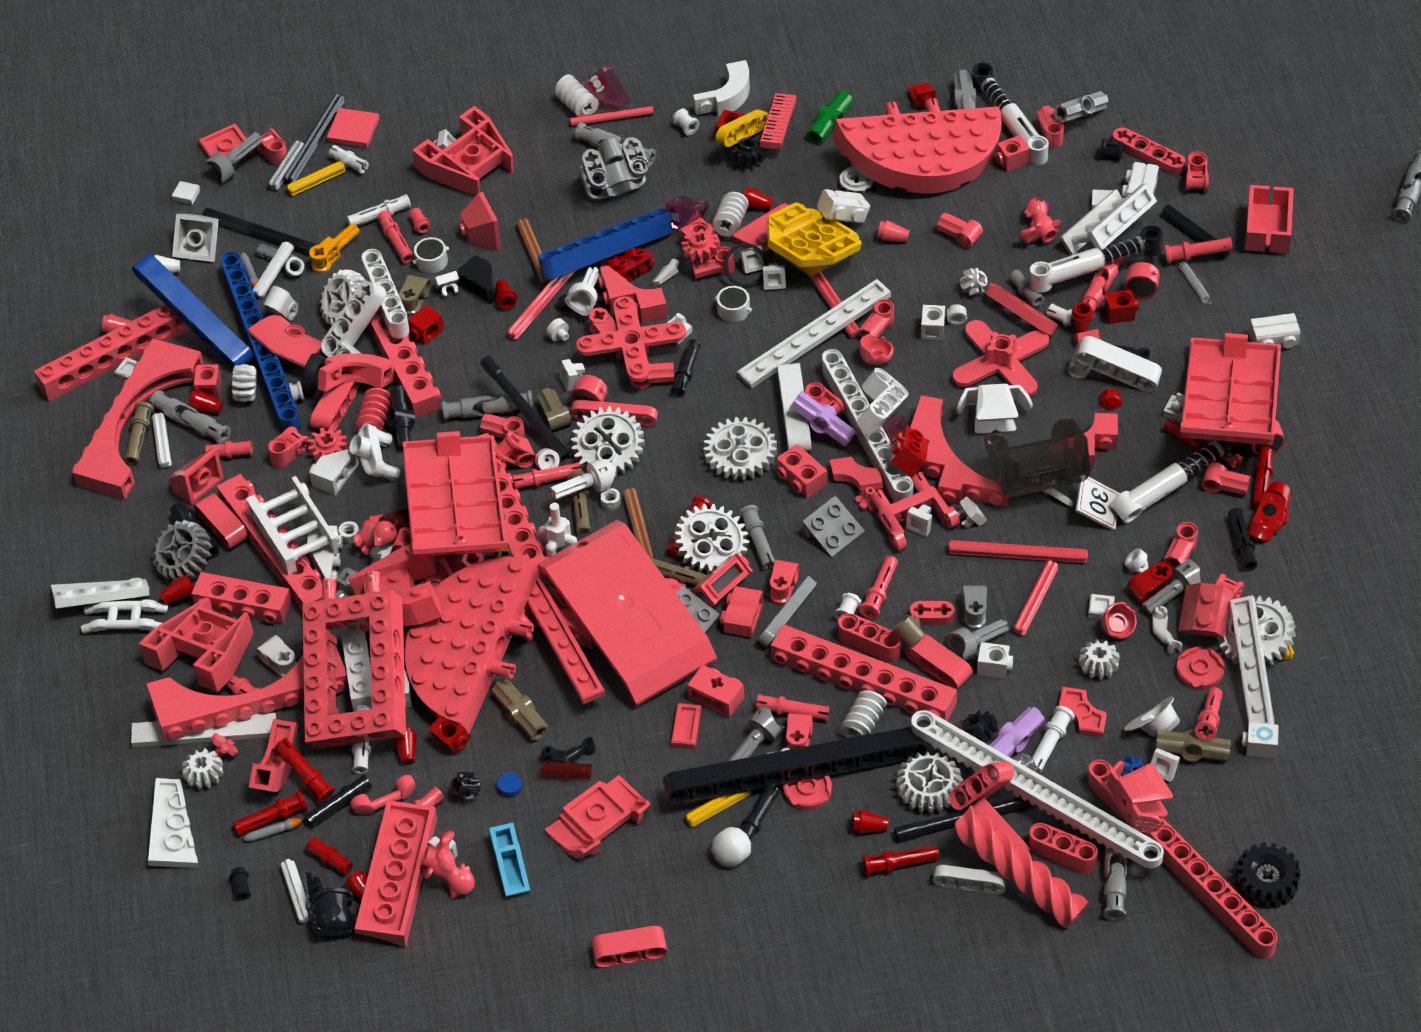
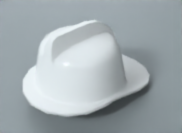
[1124,696,1180,737]

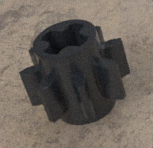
[450,772,481,801]

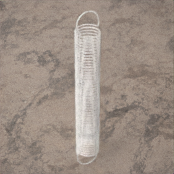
[1177,260,1211,304]

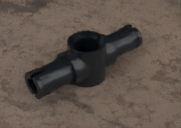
[386,385,416,451]

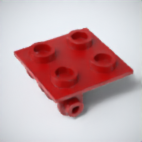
[598,247,655,282]

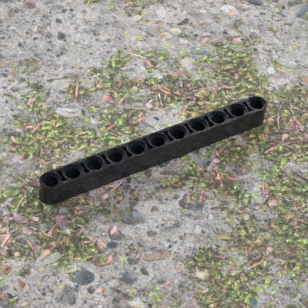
[662,727,927,804]

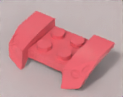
[544,775,651,859]

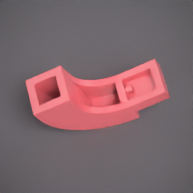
[318,353,395,392]
[249,719,299,792]

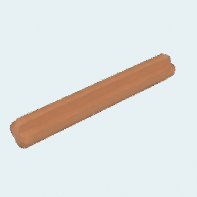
[517,218,551,284]
[624,488,653,558]

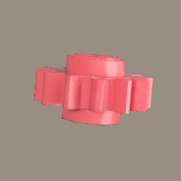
[681,229,721,263]
[308,427,348,462]

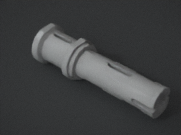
[738,505,775,570]

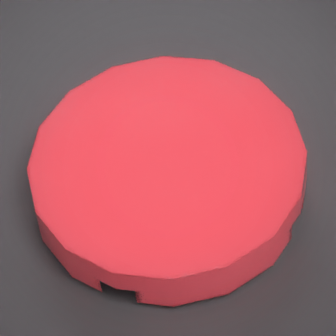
[1176,647,1224,690]
[783,776,832,810]

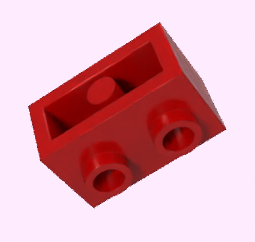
[890,425,929,478]

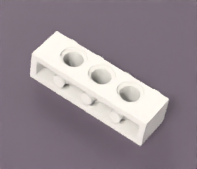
[340,625,372,712]

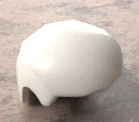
[711,827,751,868]

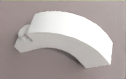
[693,60,750,117]

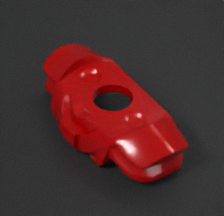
[1249,482,1290,543]

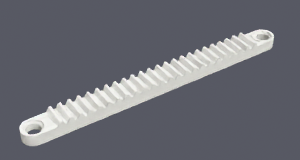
[911,710,1164,868]

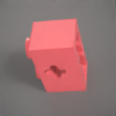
[688,665,744,718]

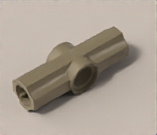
[491,679,549,741]
[1154,729,1231,762]

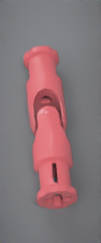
[1082,256,1125,321]

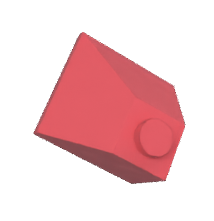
[459,192,501,251]
[169,447,224,505]

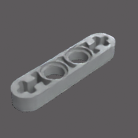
[757,576,817,647]

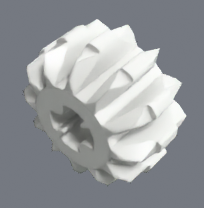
[232,364,257,402]
[1078,639,1120,680]
[182,748,223,790]

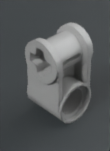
[963,585,987,630]

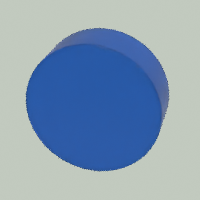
[497,772,522,797]

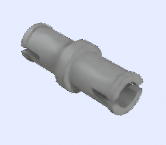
[1009,270,1044,307]

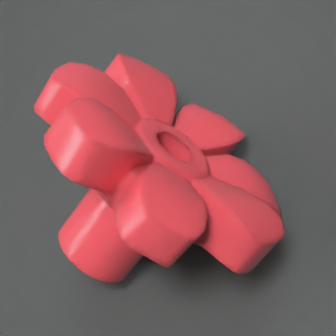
[855,487,879,513]
[211,733,238,759]

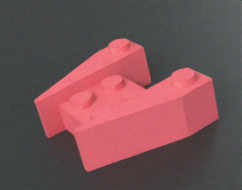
[413,106,514,196]
[348,543,442,631]
[139,597,254,692]

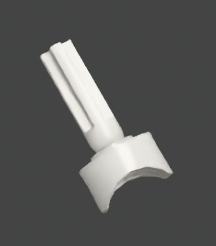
[565,267,599,316]
[550,459,616,500]

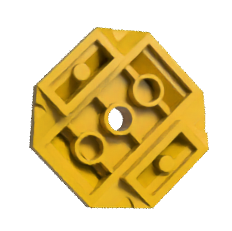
[767,202,862,277]

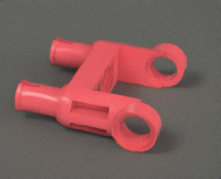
[870,472,960,551]

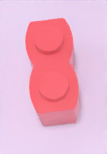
[720,586,763,637]

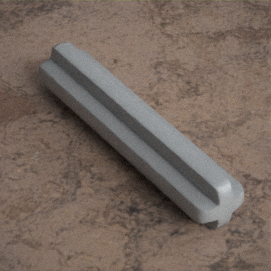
[268,141,304,191]

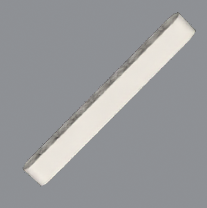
[822,349,913,503]

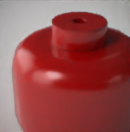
[1099,389,1122,411]

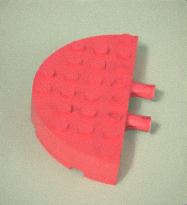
[832,98,1002,193]
[405,556,540,734]

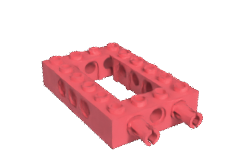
[303,571,406,749]

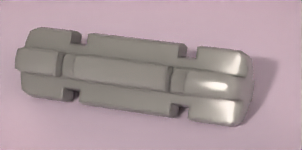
[256,244,296,268]

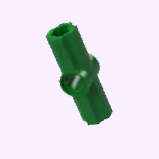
[807,90,853,145]

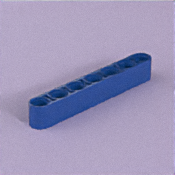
[538,209,673,279]
[132,253,254,369]

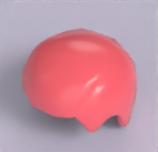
[859,334,894,365]
[1101,602,1137,639]

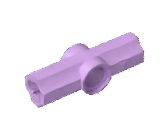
[790,391,856,447]
[989,707,1045,757]

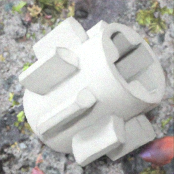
[960,268,987,296]

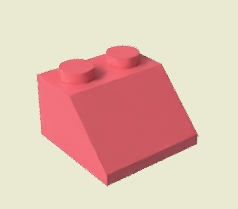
[1178,583,1232,638]

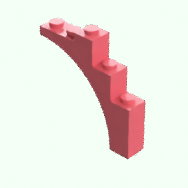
[910,395,1010,507]

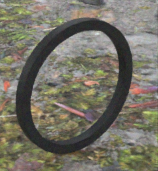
[724,243,767,287]

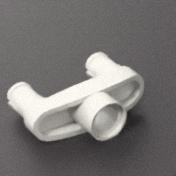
[349,423,400,481]

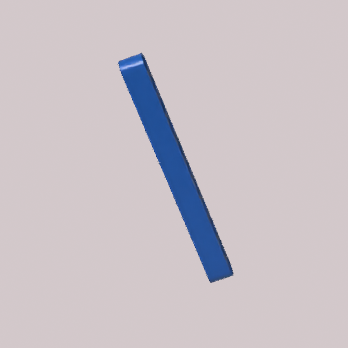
[221,252,301,434]

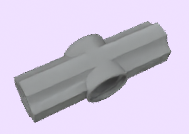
[953,70,976,110]
[1053,91,1109,123]

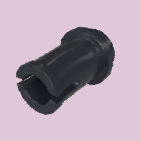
[229,867,251,900]

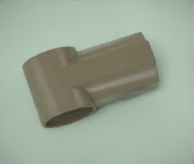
[537,388,572,431]
[893,614,925,647]

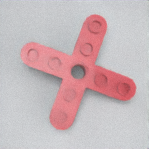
[576,296,686,382]
[953,320,1049,397]

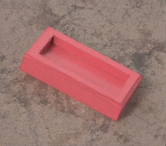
[671,703,702,749]

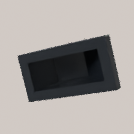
[458,255,494,304]

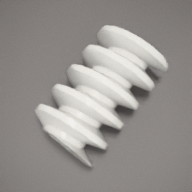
[555,74,599,117]
[713,192,749,237]
[840,690,887,739]

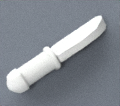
[1029,476,1075,507]

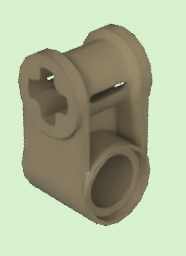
[399,275,431,316]

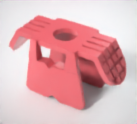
[1106,761,1173,833]

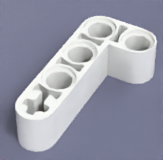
[321,281,386,357]
[1068,336,1162,392]
[857,368,908,434]

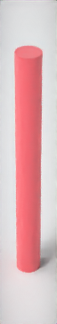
[570,106,654,126]

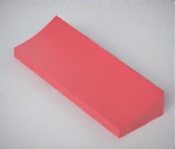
[355,800,437,948]

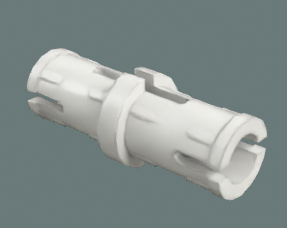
[328,145,369,174]

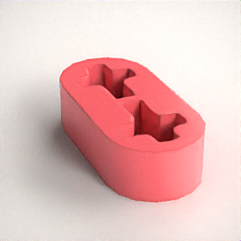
[910,601,955,625]

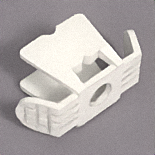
[956,384,1033,434]

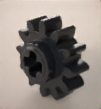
[727,138,766,167]
[957,710,999,744]

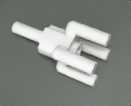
[539,503,577,557]

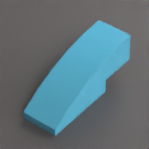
[489,823,530,897]

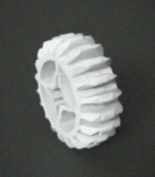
[319,269,367,328]
[896,751,962,814]

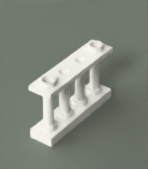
[1060,183,1157,255]
[246,476,340,575]

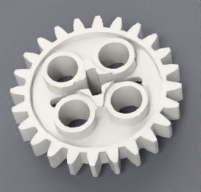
[571,406,645,477]
[703,417,777,480]
[673,504,749,575]
[1217,596,1296,665]

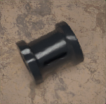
[1100,139,1124,160]

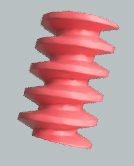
[355,388,392,432]

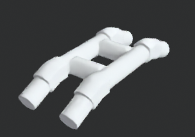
[81,600,168,634]

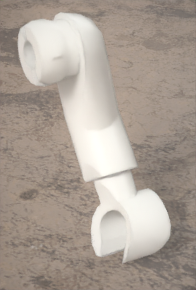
[1152,606,1183,654]

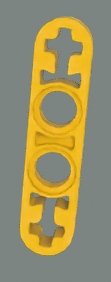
[716,109,769,147]

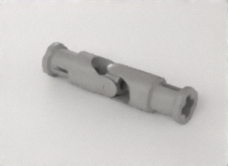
[574,122,656,167]
[1392,150,1421,223]
[149,390,231,444]
[442,390,534,421]
[1103,846,1127,922]

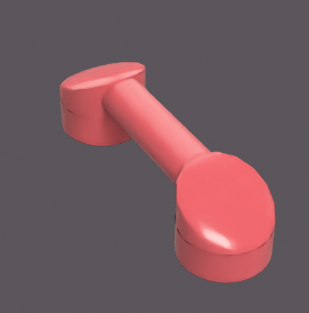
[350,775,416,815]

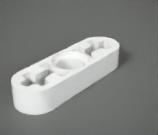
[933,865,1007,895]

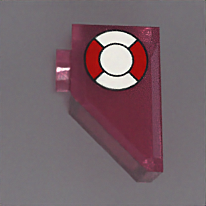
[583,65,631,107]
[665,196,709,230]

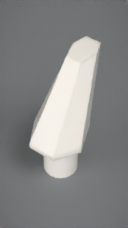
[652,259,679,286]

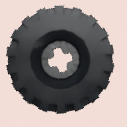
[1235,842,1301,909]

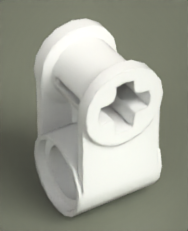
[263,286,298,321]
[256,635,297,678]

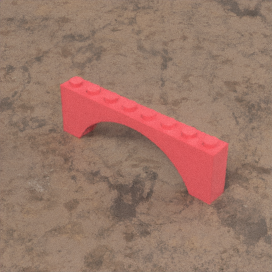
[72,339,204,500]
[147,645,349,741]

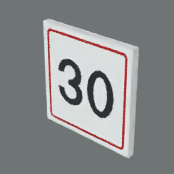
[1075,474,1120,531]

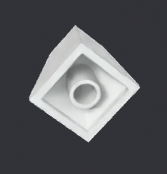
[172,213,219,262]

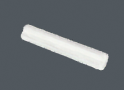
[253,242,294,298]
[152,412,171,468]
[280,859,311,924]

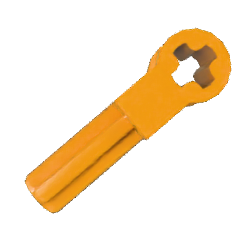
[309,224,360,273]

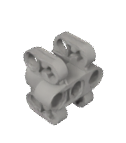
[579,137,649,202]

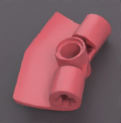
[248,314,325,368]

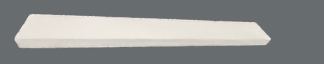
[737,279,891,389]

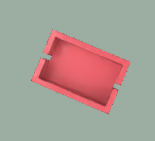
[1245,185,1294,253]

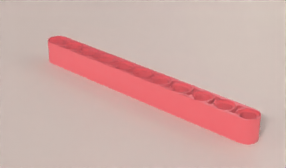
[1088,759,1278,959]

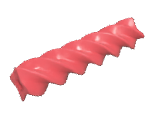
[952,805,1088,929]

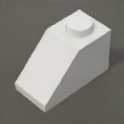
[309,449,359,496]

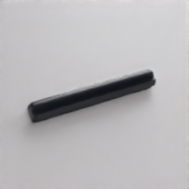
[1162,205,1230,259]

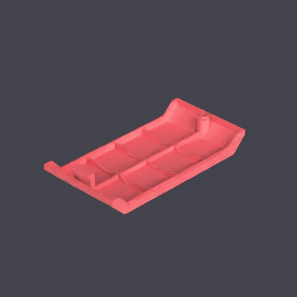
[1180,333,1281,445]
[403,431,508,558]
[537,520,717,706]

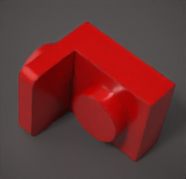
[908,82,936,110]

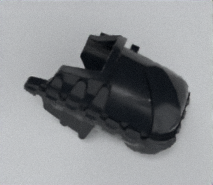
[305,872,355,937]

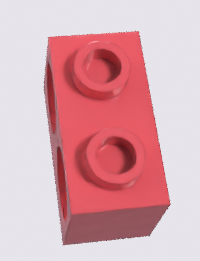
[776,444,828,499]

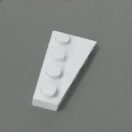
[51,578,150,608]
[148,778,198,868]

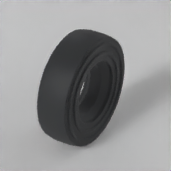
[302,353,325,394]

